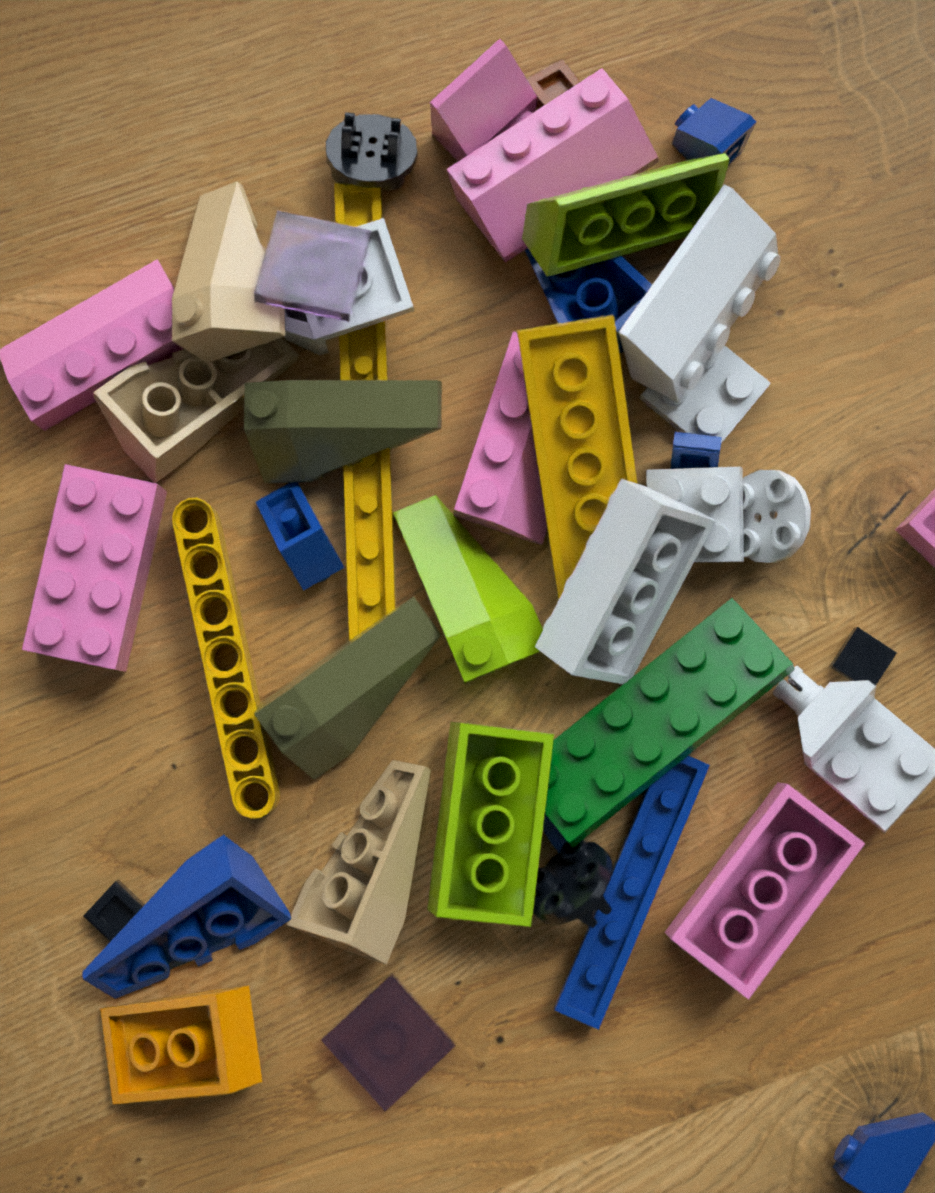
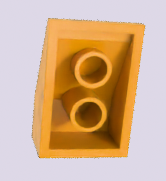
[100,985,263,1104]

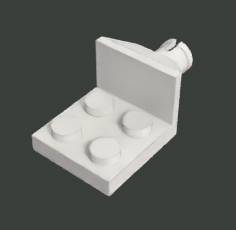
[272,218,414,356]
[773,666,935,833]

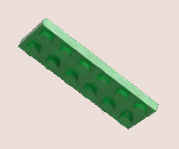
[545,598,795,848]

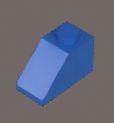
[672,98,756,165]
[256,482,345,591]
[833,1112,935,1193]

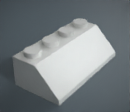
[619,185,780,402]
[535,479,716,684]

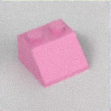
[430,39,537,161]

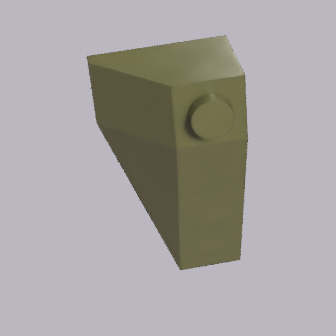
[244,380,442,484]
[254,596,441,780]

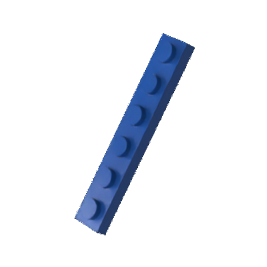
[554,756,710,1030]

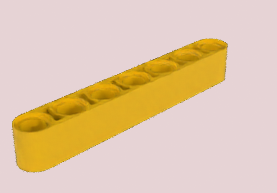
[172,498,280,818]

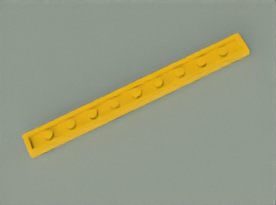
[334,183,396,641]

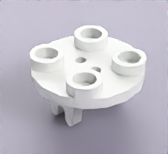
[743,470,811,563]

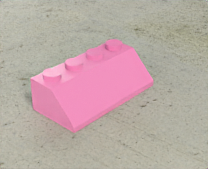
[447,68,659,262]
[0,259,184,431]
[454,331,547,545]

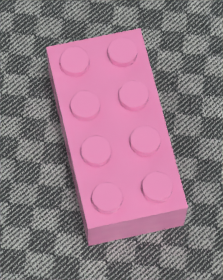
[22,464,167,672]
[664,782,865,999]

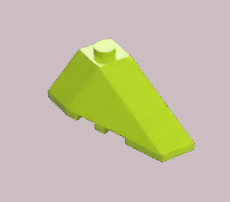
[393,495,543,684]

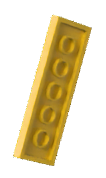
[517,315,637,600]

